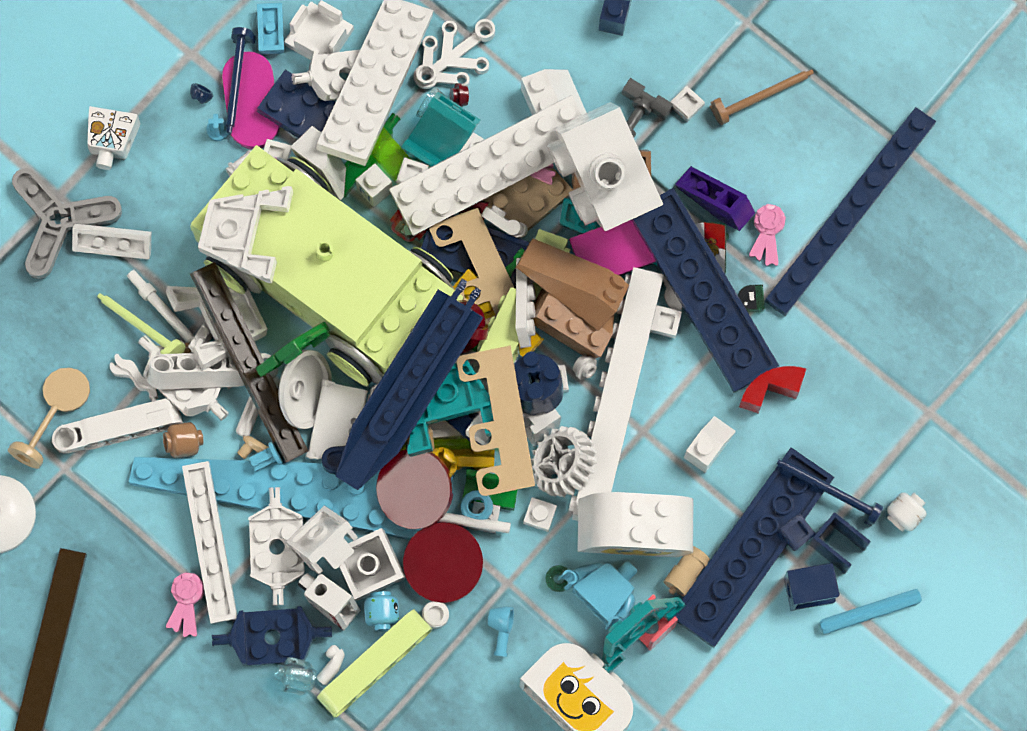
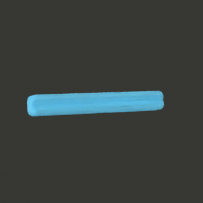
[819,589,922,634]

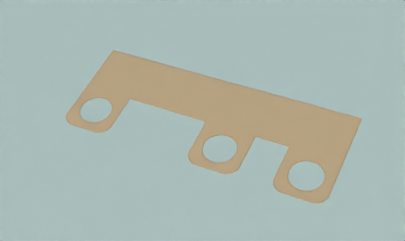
[429,208,514,325]
[457,345,535,496]

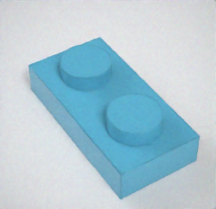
[257,3,285,55]

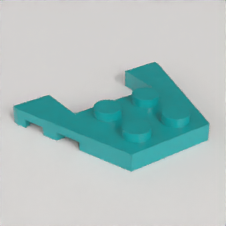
[407,360,494,457]
[602,597,686,673]

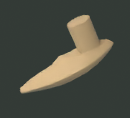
[237,436,269,459]

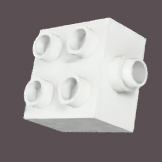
[547,102,663,231]

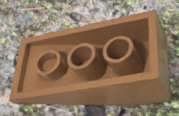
[516,238,629,331]

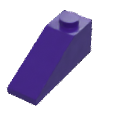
[675,166,755,232]

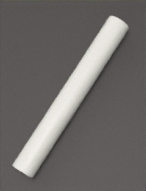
[438,513,511,533]

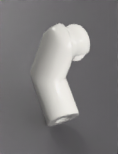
[316,645,345,685]

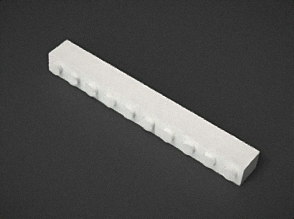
[569,267,664,521]

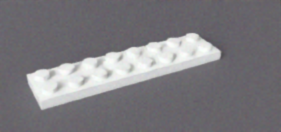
[316,0,434,166]
[389,95,582,235]

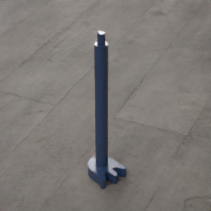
[226,27,256,134]
[776,459,883,526]

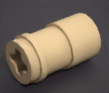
[663,546,710,597]

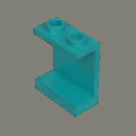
[401,92,481,168]

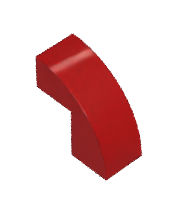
[739,366,806,414]

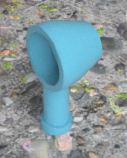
[488,606,514,657]

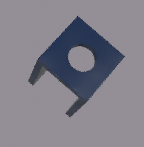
[809,512,871,574]
[783,563,840,611]

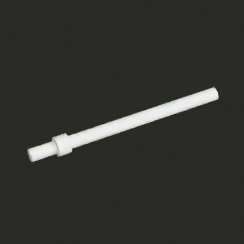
[127,270,232,389]

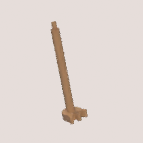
[709,69,814,125]

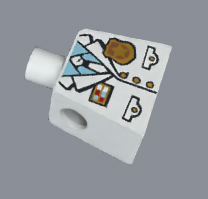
[87,106,140,170]

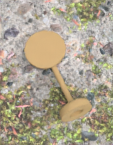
[8,368,90,469]

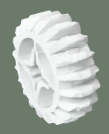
[531,426,598,498]

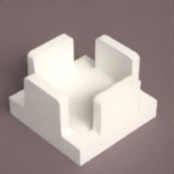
[284,0,354,60]
[286,506,358,574]

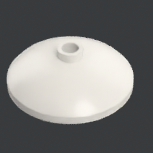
[278,350,332,429]
[0,475,36,553]

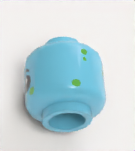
[364,591,399,632]

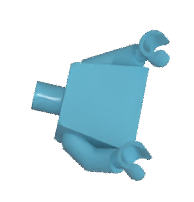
[558,561,638,630]

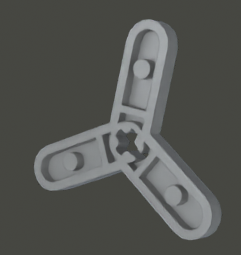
[12,168,122,279]

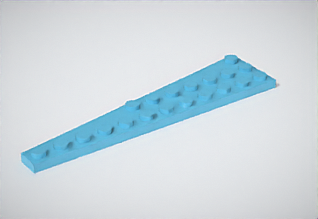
[129,457,455,540]

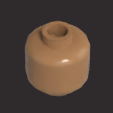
[163,422,203,458]

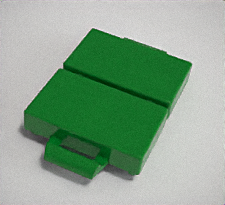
[255,322,330,377]

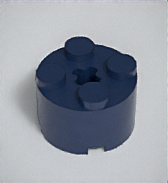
[514,352,564,415]

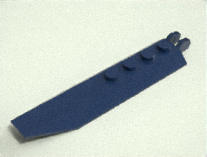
[335,278,484,490]

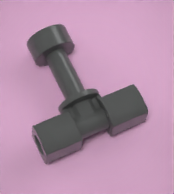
[621,78,673,138]

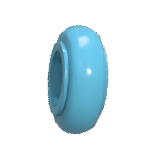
[460,490,493,520]

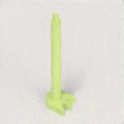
[97,293,185,354]

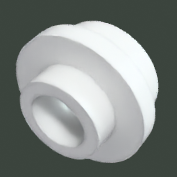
[573,355,597,380]

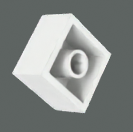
[340,528,406,601]

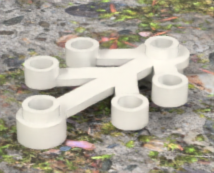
[414,19,495,89]

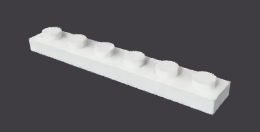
[182,461,237,624]

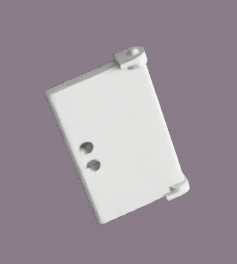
[306,380,368,460]

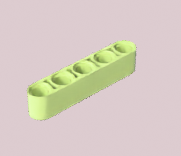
[317,609,432,718]

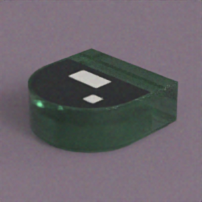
[738,284,765,312]

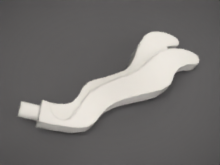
[110,354,158,402]

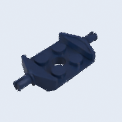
[212,606,332,666]

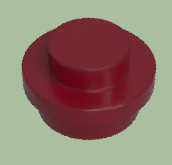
[450,83,469,107]

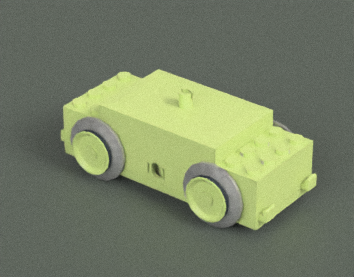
[190,145,464,386]

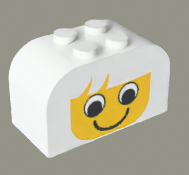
[578,492,693,558]
[520,643,633,731]

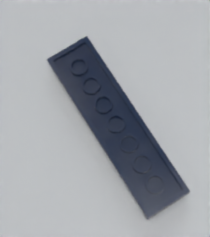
[631,187,779,393]
[672,447,834,648]

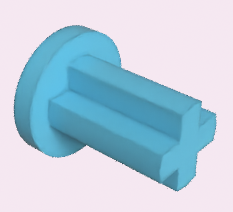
[206,114,229,141]
[249,442,282,472]

